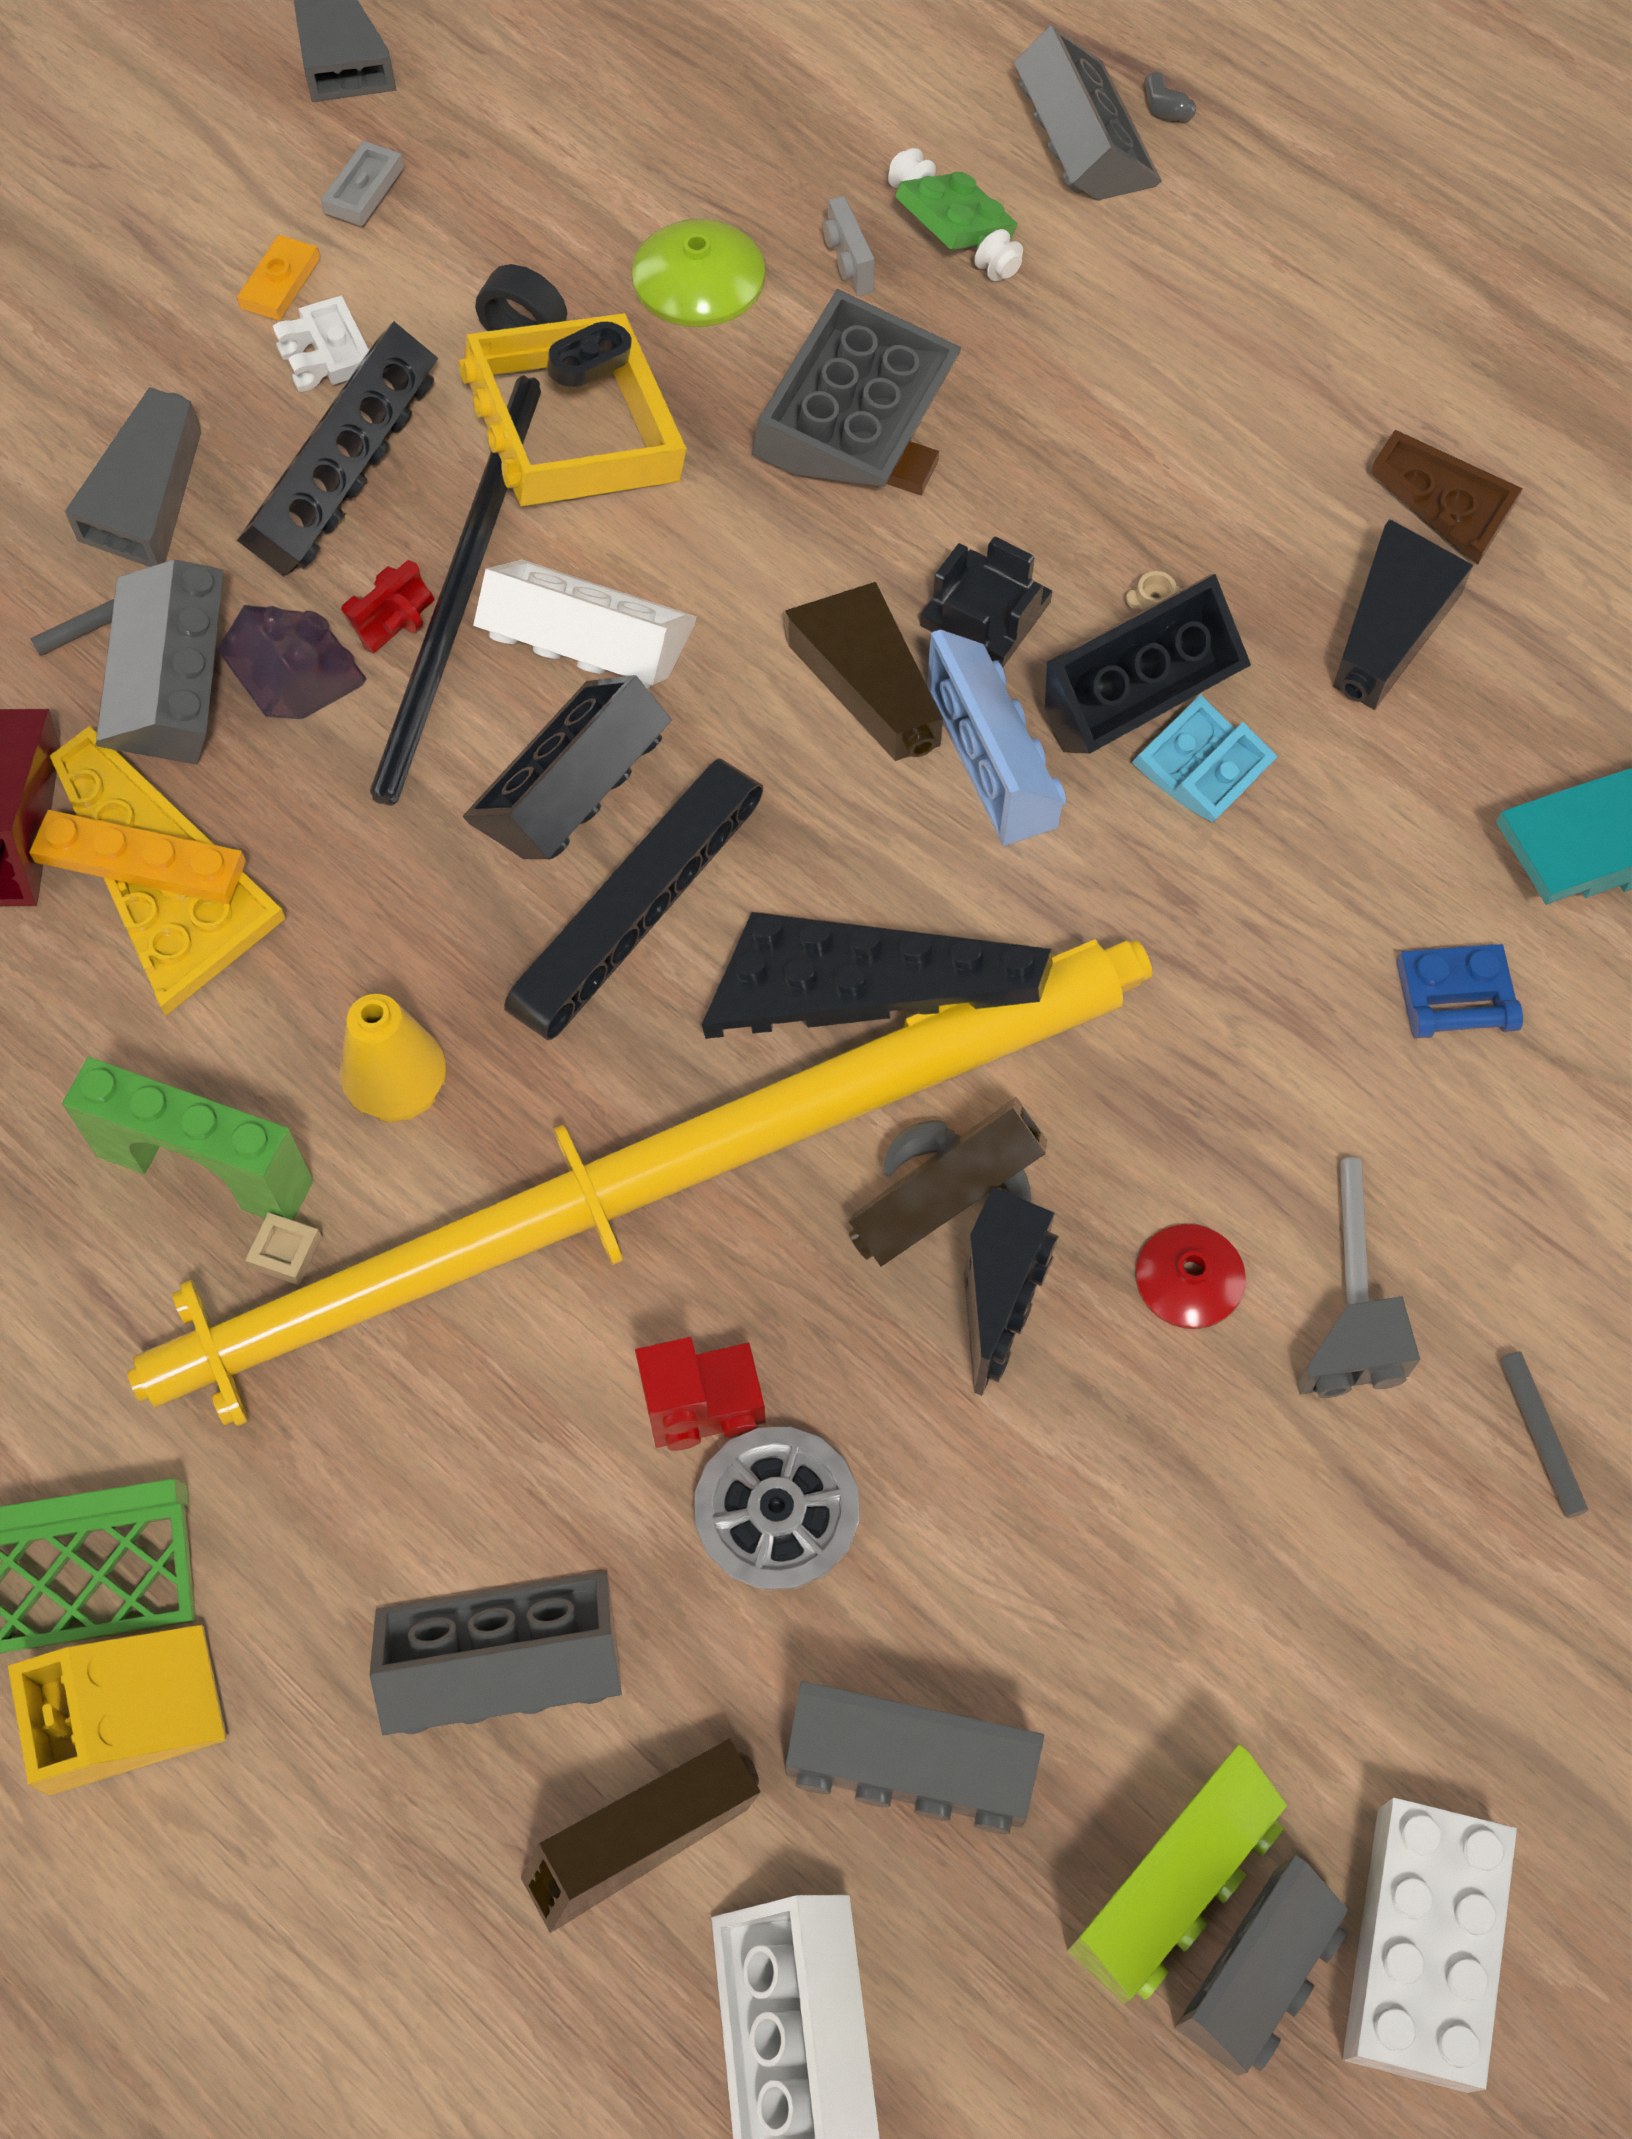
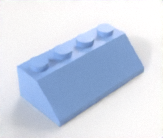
[927,630,1066,846]

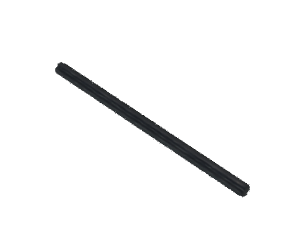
[370,375,541,806]

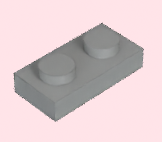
[321,141,404,227]
[822,196,875,296]

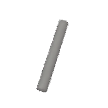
[1340,1157,1369,1305]

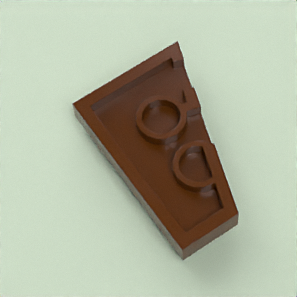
[1371,430,1523,565]

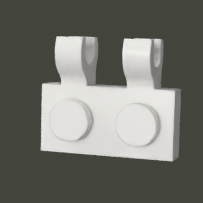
[273,295,369,392]

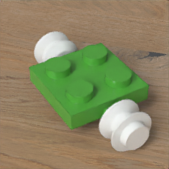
[888,148,1023,281]

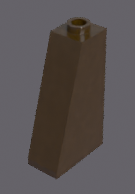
[785,582,943,761]
[849,1097,1047,1267]
[521,1739,761,1933]

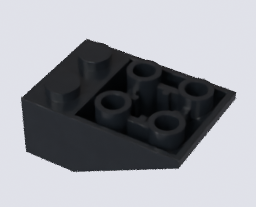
[964,1187,1059,1396]

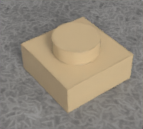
[245,1212,322,1285]

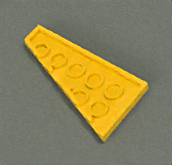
[50,726,286,1016]

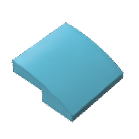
[1132,694,1278,823]

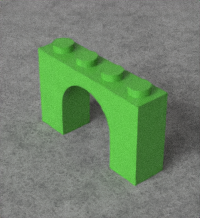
[61,1057,314,1221]

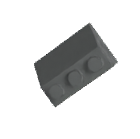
[1174,1855,1348,2076]

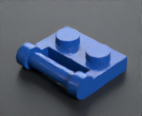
[1397,944,1523,1039]

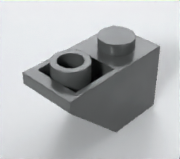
[1297,1296,1421,1398]

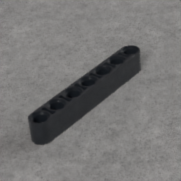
[504,758,763,1040]

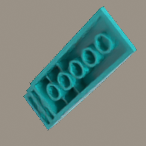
[1496,768,1632,905]

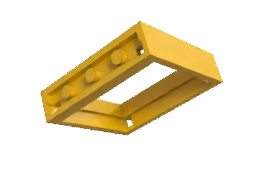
[459,313,687,507]

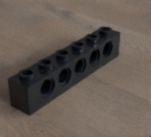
[236,321,438,577]

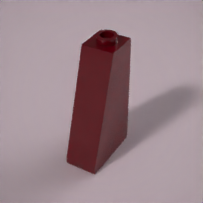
[0,709,60,907]

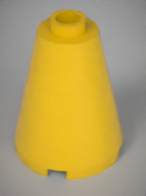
[340,994,447,1123]

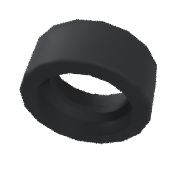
[475,264,568,331]

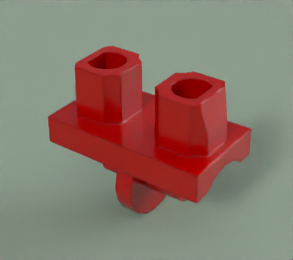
[341,560,435,654]

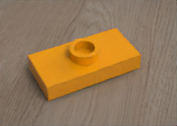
[237,234,321,321]

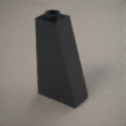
[1333,519,1473,710]

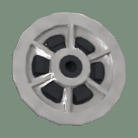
[694,1427,859,1590]

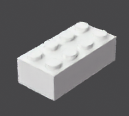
[1342,1797,1517,2093]

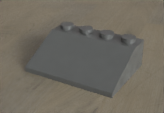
[752,289,962,487]

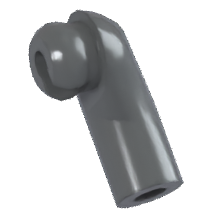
[1144,72,1196,123]

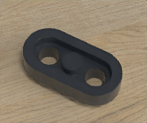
[547,322,632,387]

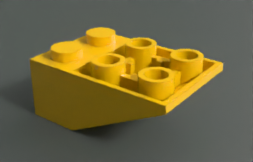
[7,1625,227,1796]

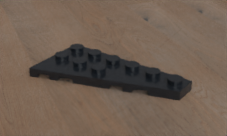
[702,912,1053,1039]

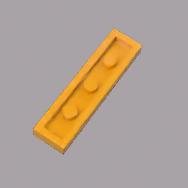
[29,810,246,905]

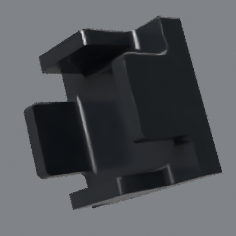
[920,537,1052,668]

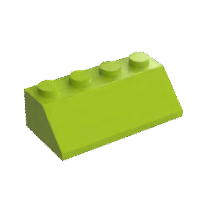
[1067,1744,1288,2004]

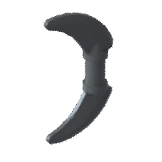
[883,1120,1031,1202]

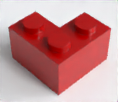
[635,1336,766,1451]

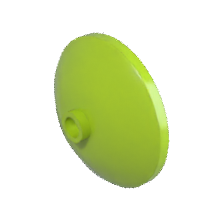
[632,219,765,327]

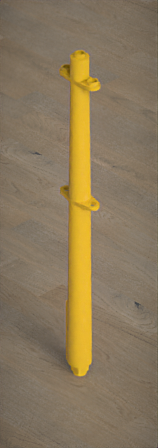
[127,939,1152,1427]

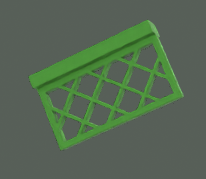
[0,1478,196,1654]

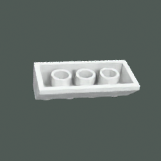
[473,559,697,689]
[711,1895,880,2139]

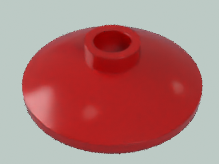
[1135,1224,1246,1329]

